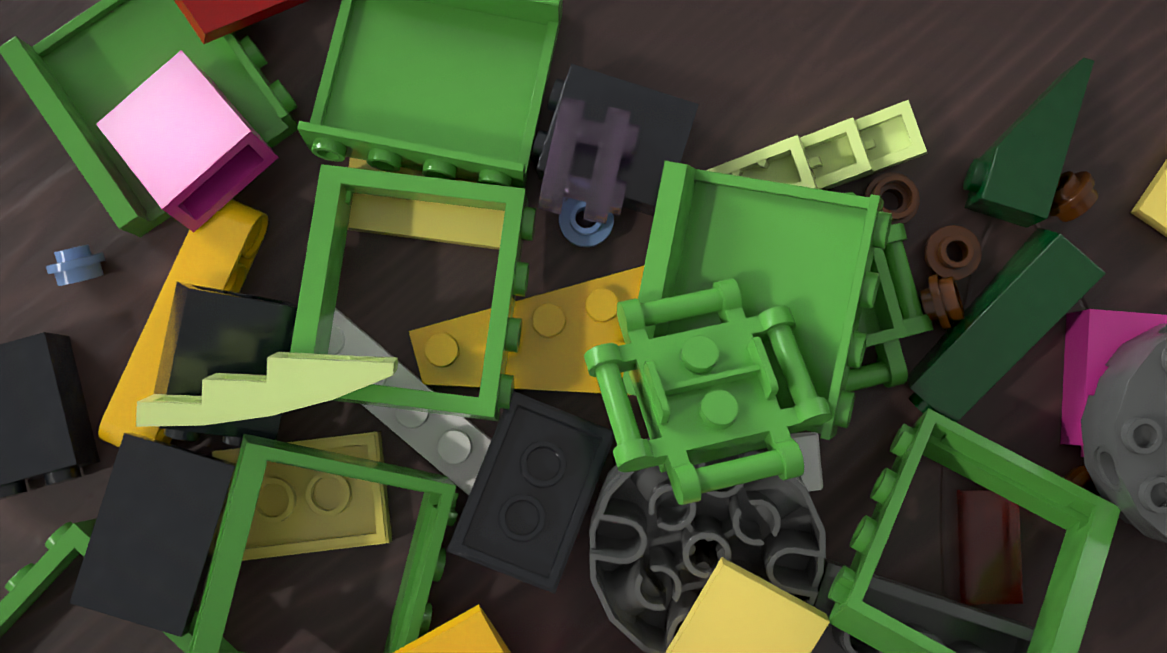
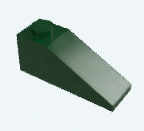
[963,57,1094,228]

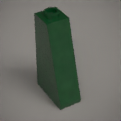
[907,227,1106,423]

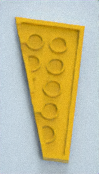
[409,266,644,395]

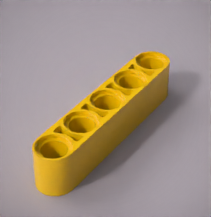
[98,199,268,447]

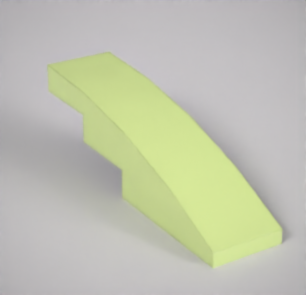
[706,100,927,190]
[136,352,398,427]

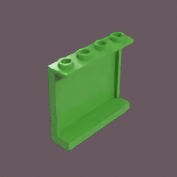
[0,0,298,237]
[297,0,563,189]
[623,161,892,440]

